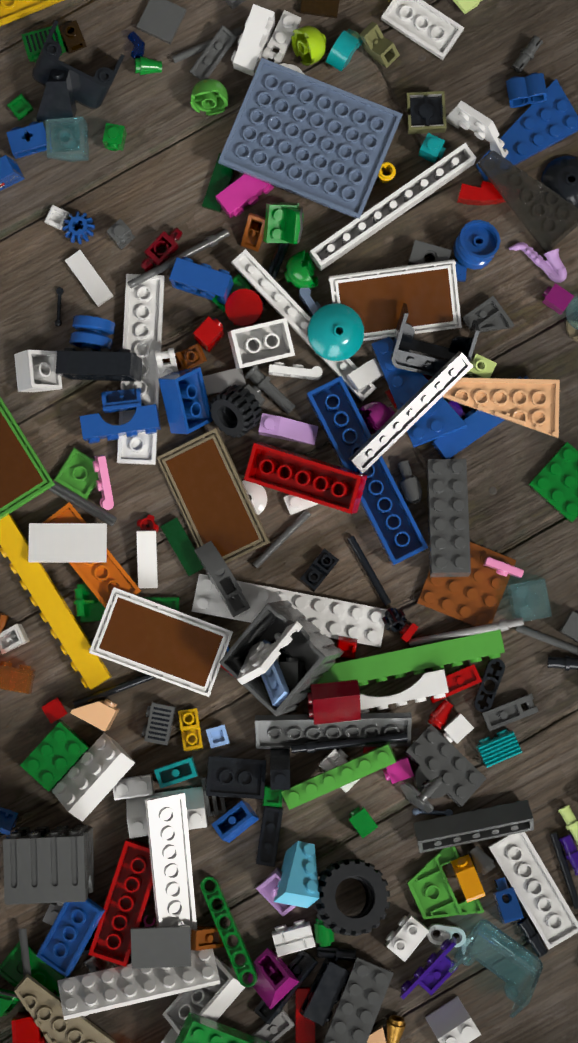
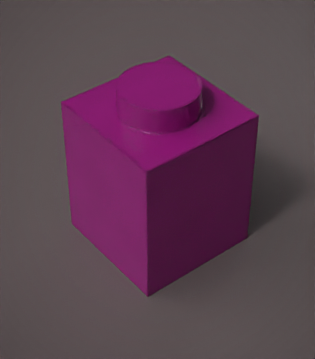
[542,283,574,315]

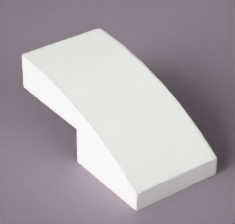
[346,358,384,392]

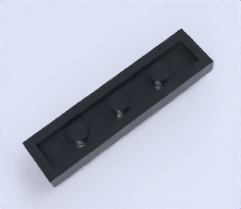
[254,950,319,1025]

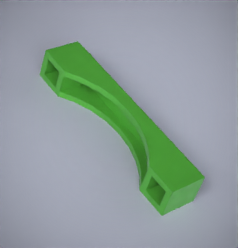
[281,743,397,810]

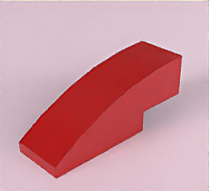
[457,181,519,206]

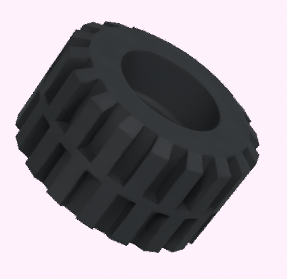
[209,384,262,438]

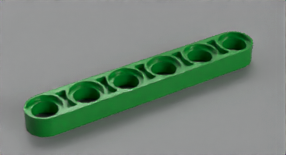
[200,877,258,987]

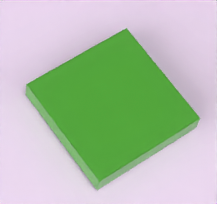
[54,448,99,500]

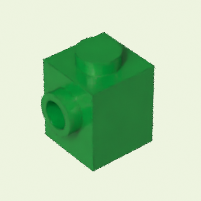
[103,123,127,151]
[348,806,378,839]

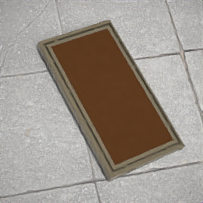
[157,428,271,564]

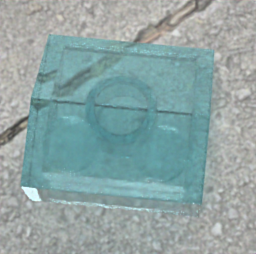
[45,116,89,162]
[507,579,552,622]

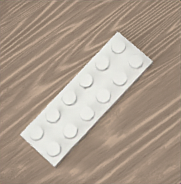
[488,832,578,949]

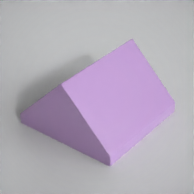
[256,867,296,916]

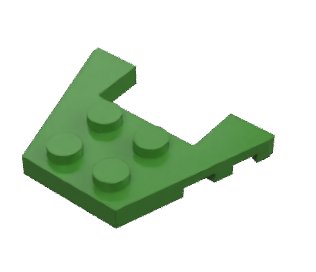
[407,846,484,919]

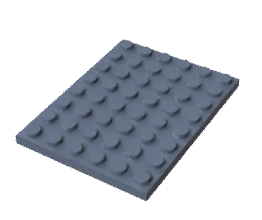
[218,58,403,219]

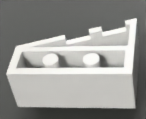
[231,4,275,76]

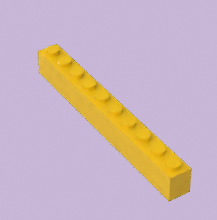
[0,514,112,690]

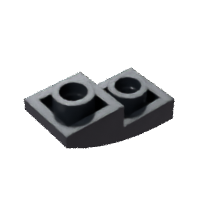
[299,548,339,592]

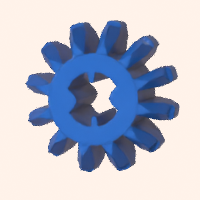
[62,211,95,244]

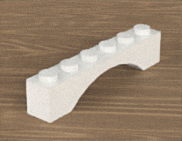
[360,669,449,713]

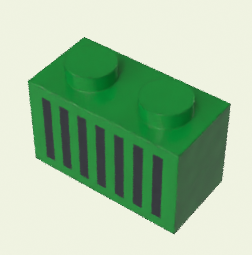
[22,24,66,62]

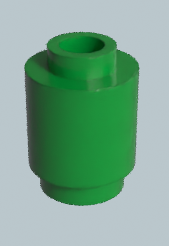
[314,918,335,947]

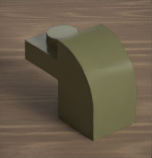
[359,21,400,68]

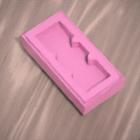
[483,557,524,578]

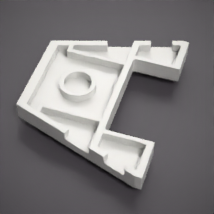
[446,101,508,159]
[237,621,303,685]

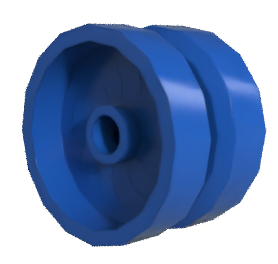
[453,220,501,270]
[69,315,115,351]

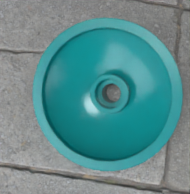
[307,303,364,361]

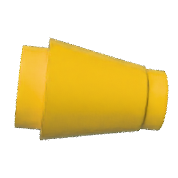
[378,162,396,183]

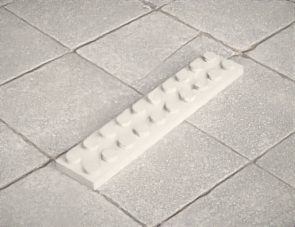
[117,274,165,465]
[192,574,388,647]

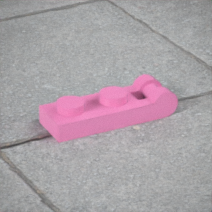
[93,455,114,510]

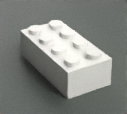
[52,733,135,822]

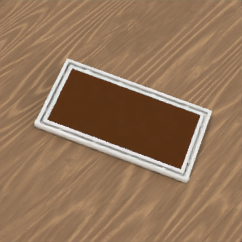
[328,259,462,341]
[89,587,233,697]

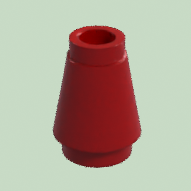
[428,700,453,730]

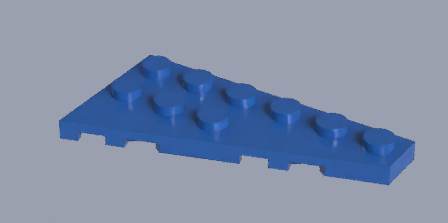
[476,79,578,181]
[372,337,467,448]

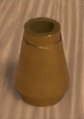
[387,1015,406,1043]

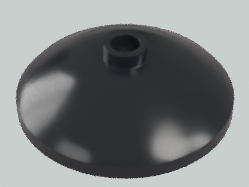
[541,155,578,212]

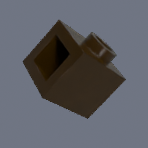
[59,20,87,54]

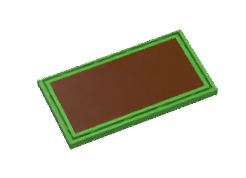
[0,396,55,520]

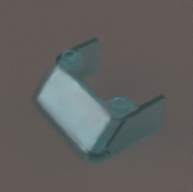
[448,920,543,1018]

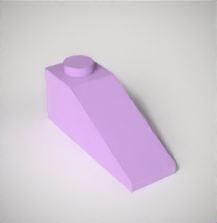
[258,413,318,445]

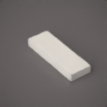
[65,250,113,307]
[136,530,158,588]

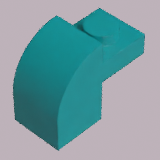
[325,29,363,71]

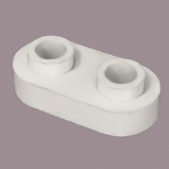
[427,923,466,947]

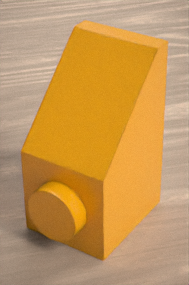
[450,854,486,903]

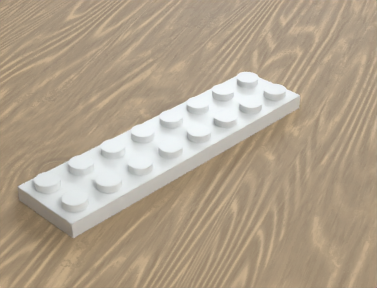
[145,791,197,932]
[58,949,220,1020]

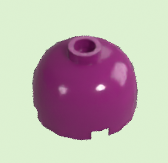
[359,402,395,434]

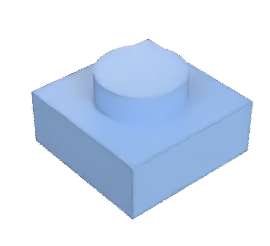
[206,724,230,748]

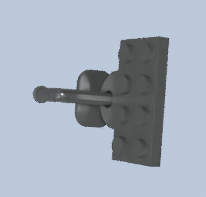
[400,724,487,813]

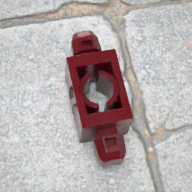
[141,228,183,272]

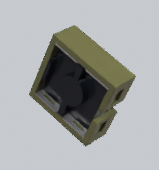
[406,91,447,134]

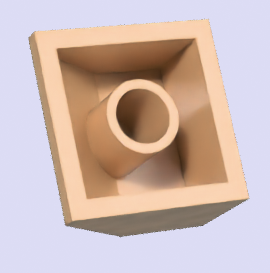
[70,699,120,731]

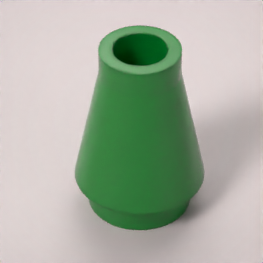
[135,56,162,75]

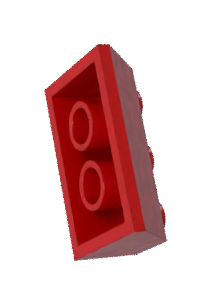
[11,1011,46,1043]

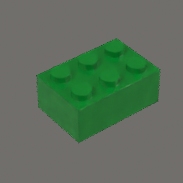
[20,721,91,792]

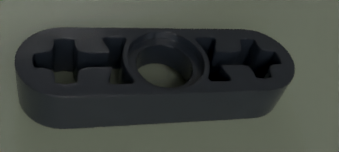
[474,659,505,712]

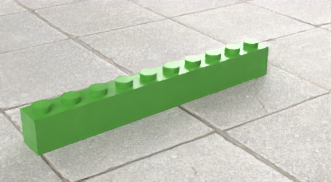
[318,630,505,686]

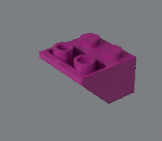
[247,948,299,1009]

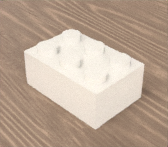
[227,318,295,369]

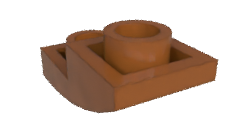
[163,344,207,371]

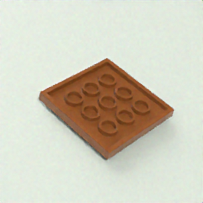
[417,542,516,626]

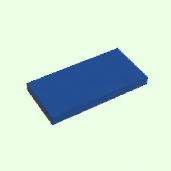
[36,898,105,978]

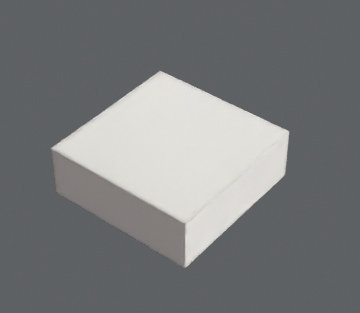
[44,205,70,231]

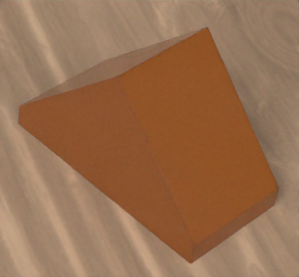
[241,213,265,252]

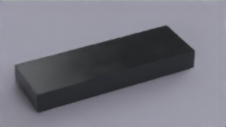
[256,806,283,867]

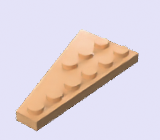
[443,378,560,438]

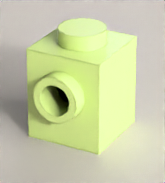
[466,354,497,378]

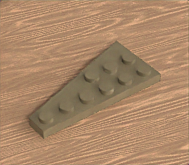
[14,974,118,1043]

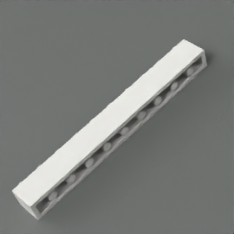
[310,143,476,271]

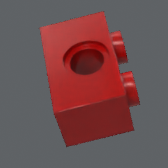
[193,316,224,352]

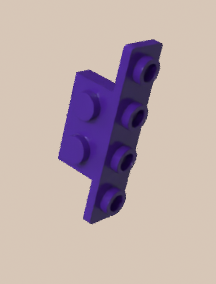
[400,936,458,999]

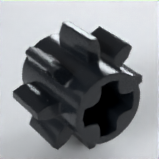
[382,608,407,632]

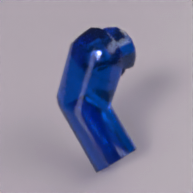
[127,31,145,59]

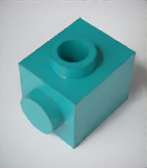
[418,133,446,164]

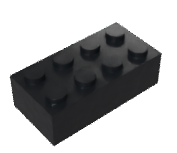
[56,348,143,382]

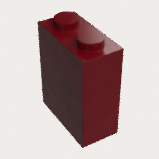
[307,679,361,725]

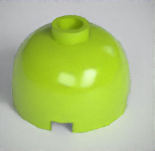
[291,26,327,66]

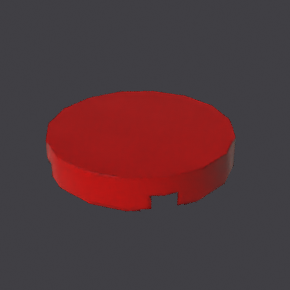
[225,289,263,327]

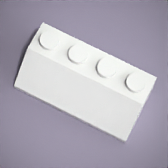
[126,786,208,838]
[162,955,245,1035]

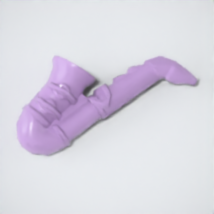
[509,242,567,283]

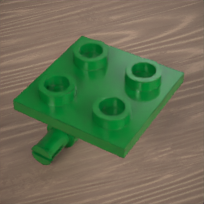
[74,584,105,623]

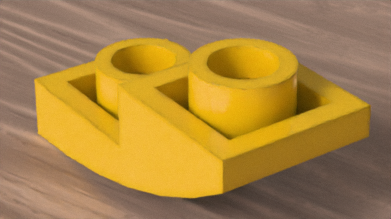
[178,708,203,752]

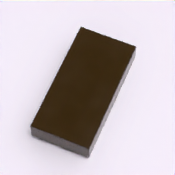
[300,0,340,18]

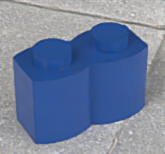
[506,72,548,108]

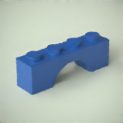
[80,404,161,444]

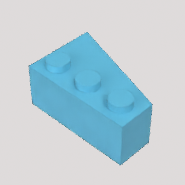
[274,841,320,908]

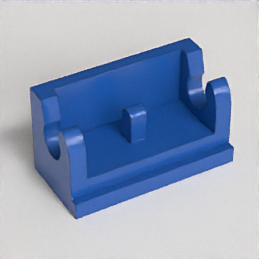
[101,388,143,413]

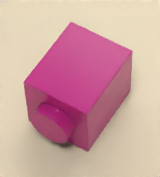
[383,757,414,784]

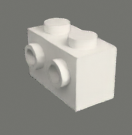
[385,914,429,962]

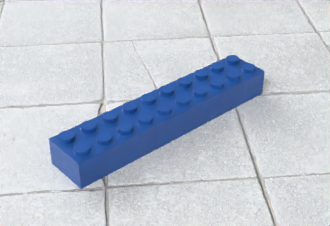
[307,376,428,566]

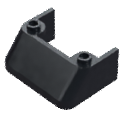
[32,20,125,109]
[391,303,480,378]

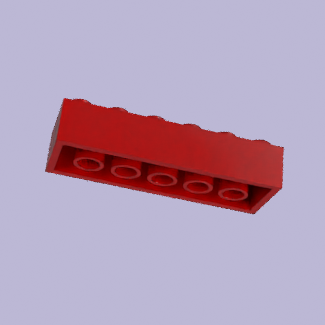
[244,442,368,514]
[88,838,153,967]

